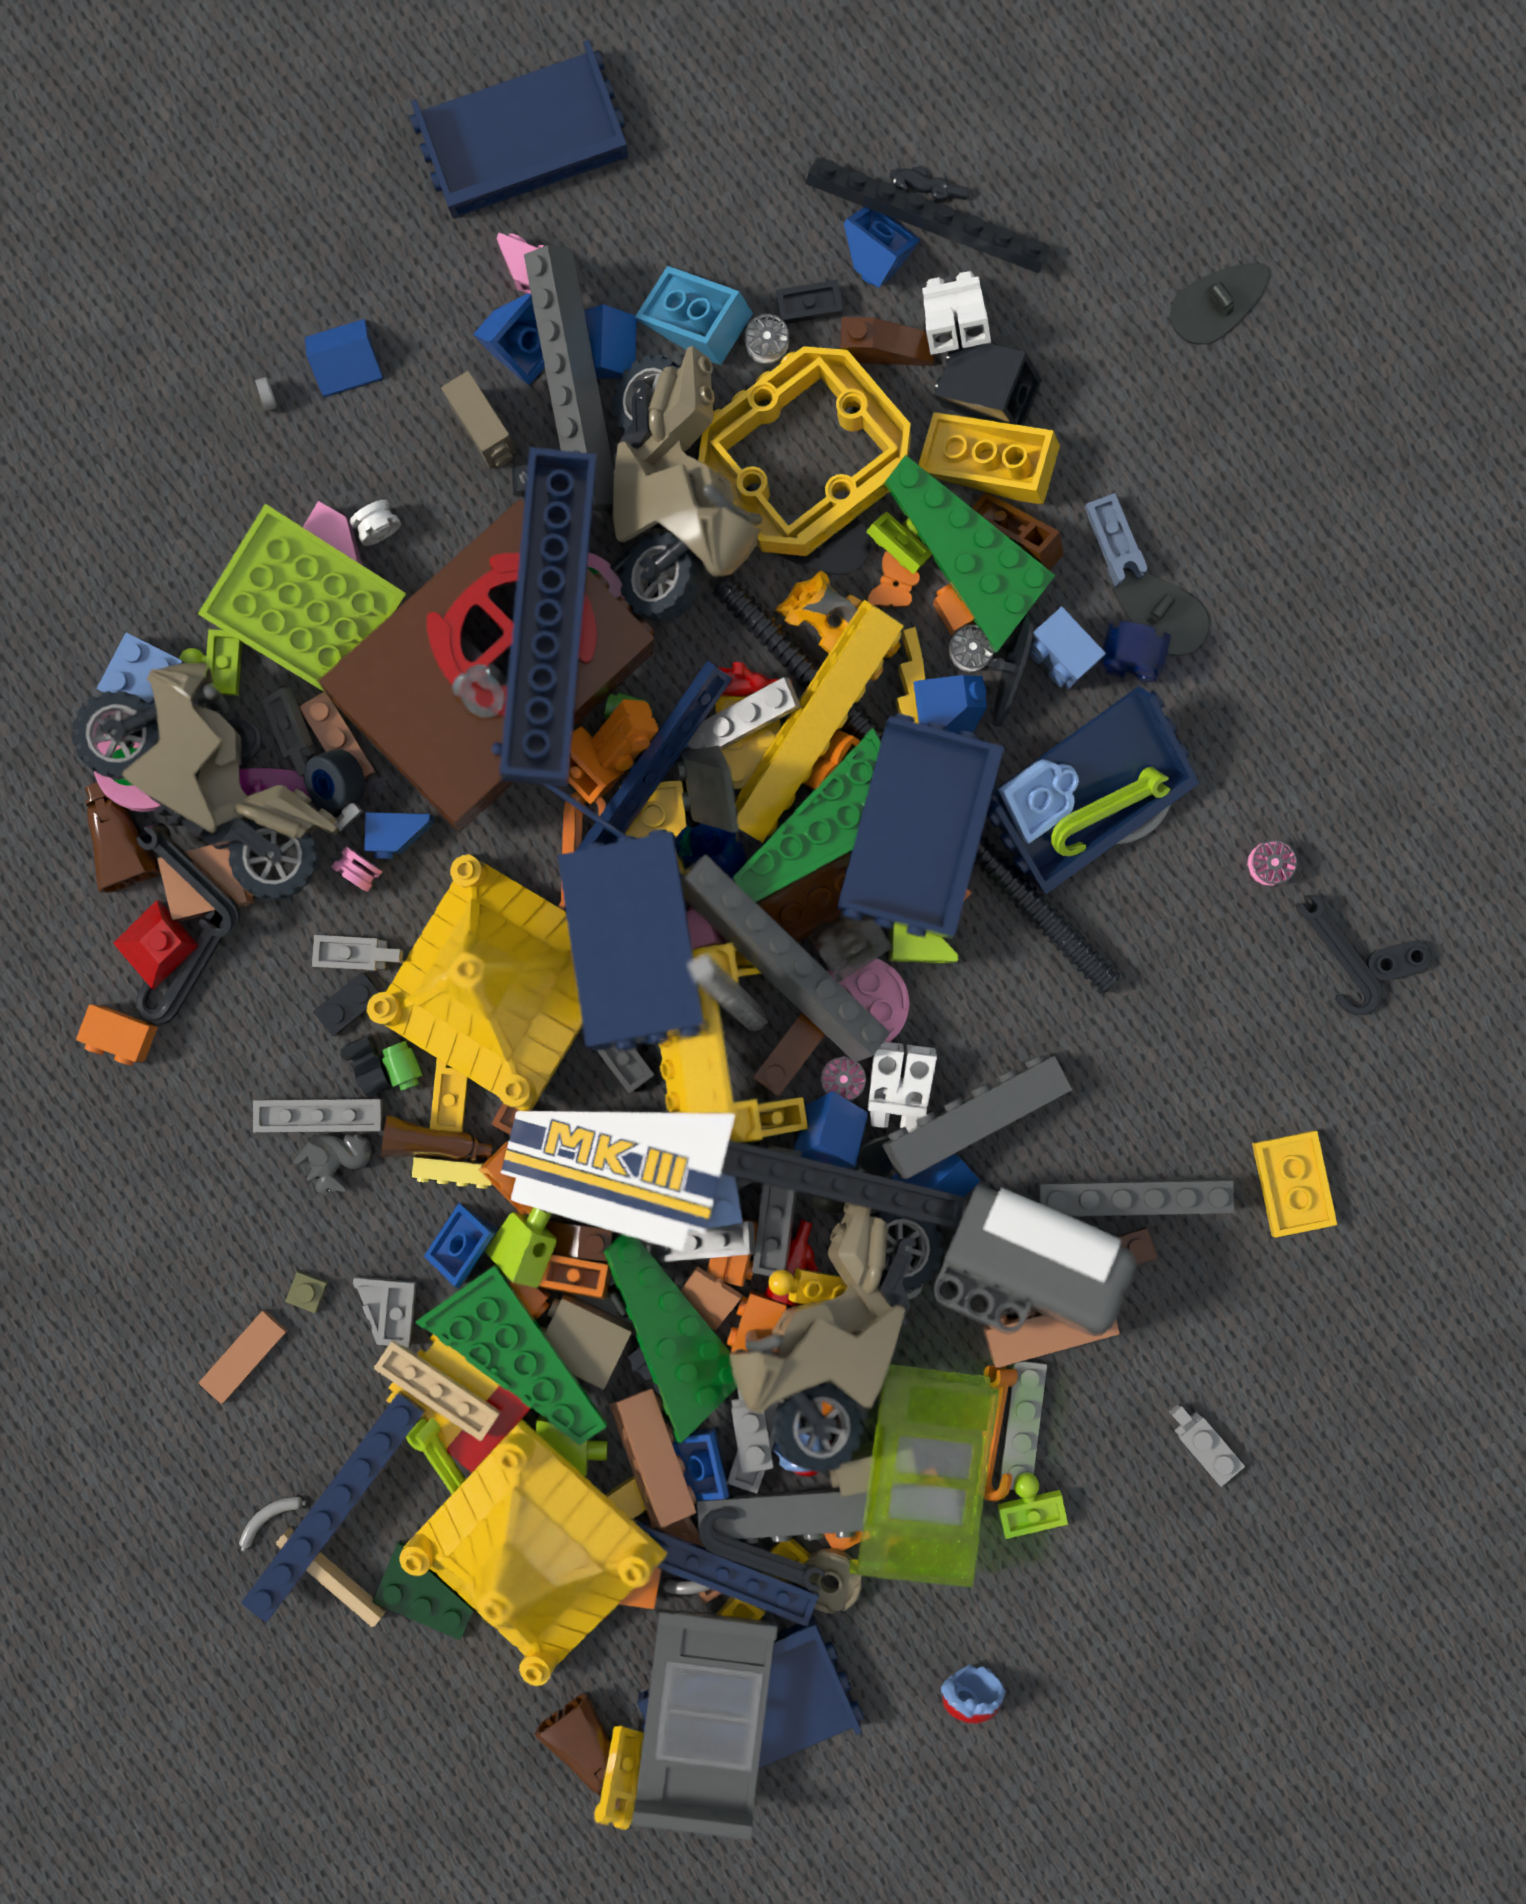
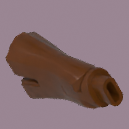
[85,782,160,893]
[381,1115,492,1162]
[534,1693,620,1808]

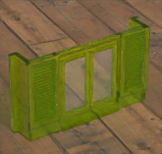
[848,1364,999,1587]

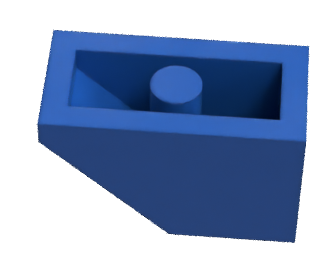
[364,813,434,860]

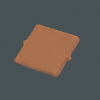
[680,1267,742,1331]

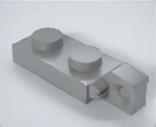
[312,935,404,971]
[731,1386,773,1473]
[1169,1403,1245,1487]

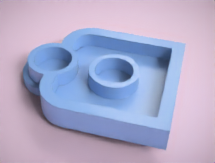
[998,760,1079,844]

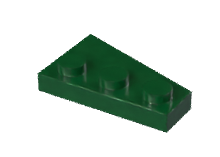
[373,1540,474,1640]

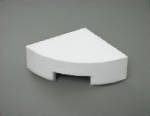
[334,803,364,832]

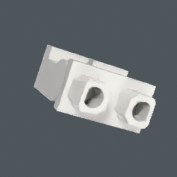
[922,271,991,355]
[868,1041,937,1130]

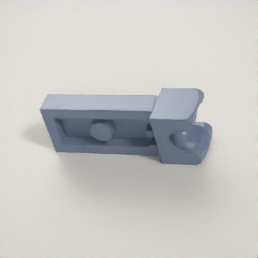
[1084,493,1147,587]

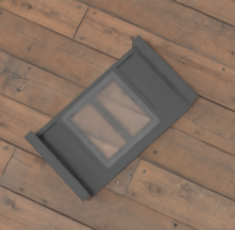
[633,1609,777,1840]

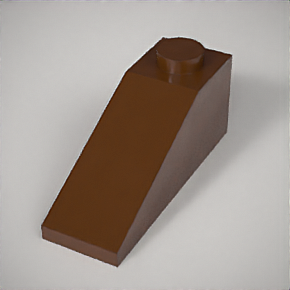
[840,317,934,366]
[971,492,1064,571]
[753,1012,825,1097]
[545,1219,614,1261]

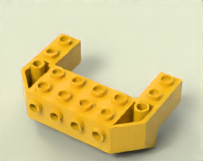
[658,943,808,1143]

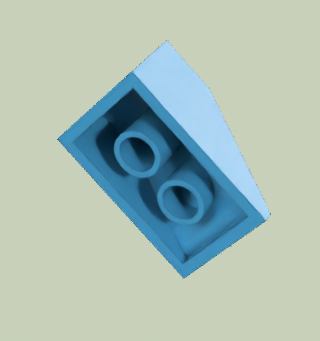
[635,266,753,365]

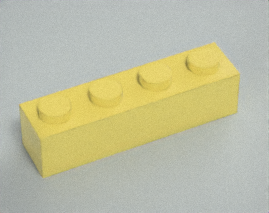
[412,1156,493,1189]

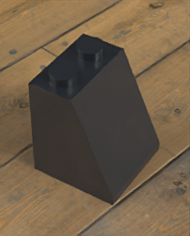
[935,337,1042,426]

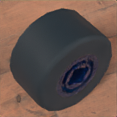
[304,749,365,811]

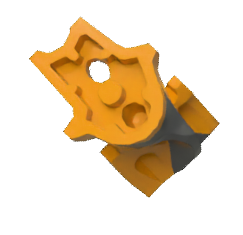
[775,571,901,681]

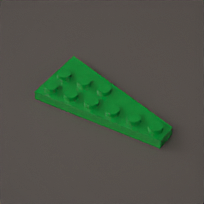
[884,455,1055,652]
[733,728,881,903]
[603,1234,737,1443]
[415,1265,608,1445]

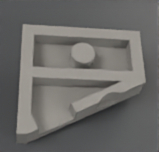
[353,1277,417,1348]

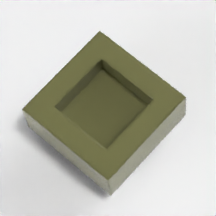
[285,1271,328,1313]

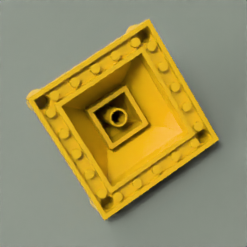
[367,854,583,1111]
[399,1420,667,1686]

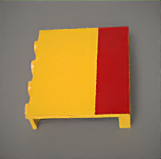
[386,1334,530,1473]

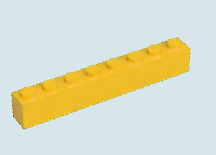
[735,600,904,843]

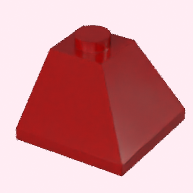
[113,900,199,989]

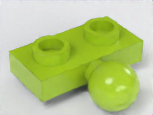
[866,511,932,574]
[179,629,243,696]
[997,1472,1068,1539]

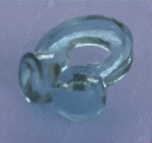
[453,665,504,718]

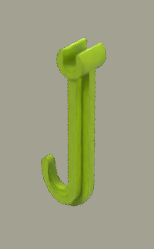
[1051,767,1170,857]
[406,1417,466,1494]

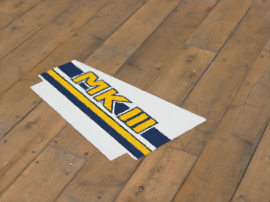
[501,1111,735,1251]

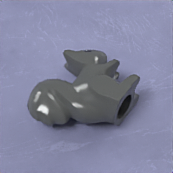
[293,1134,373,1194]

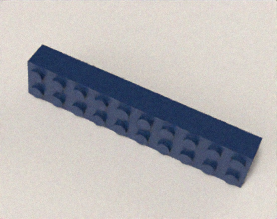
[500,447,596,786]

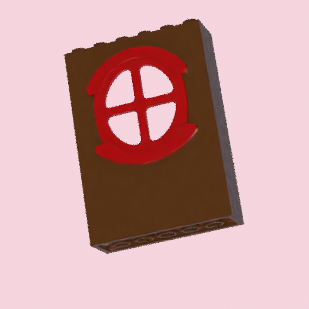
[318,499,655,833]

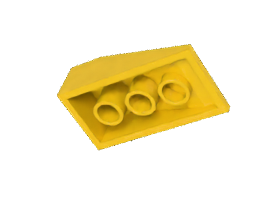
[918,412,1060,505]

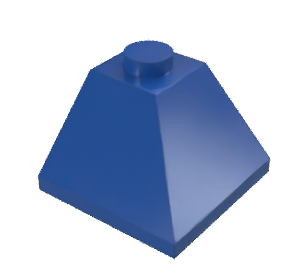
[844,207,921,288]
[473,293,545,385]
[913,675,987,734]

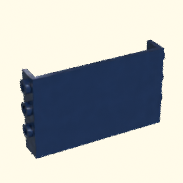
[409,39,628,218]
[986,686,1200,895]
[837,714,1004,939]
[558,829,709,1051]
[637,1616,865,1769]

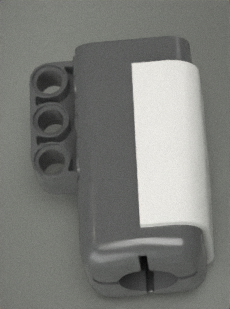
[934,1184,1137,1336]

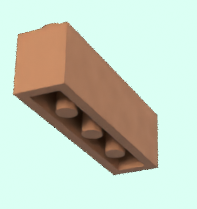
[983,1309,1120,1368]
[609,1389,696,1528]

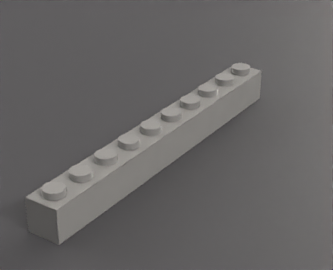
[687,954,768,1031]

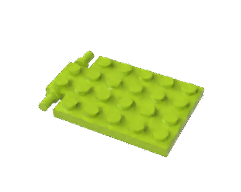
[198,504,406,691]

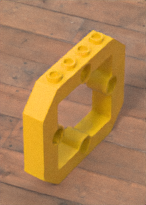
[698,346,911,556]

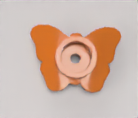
[867,551,920,608]

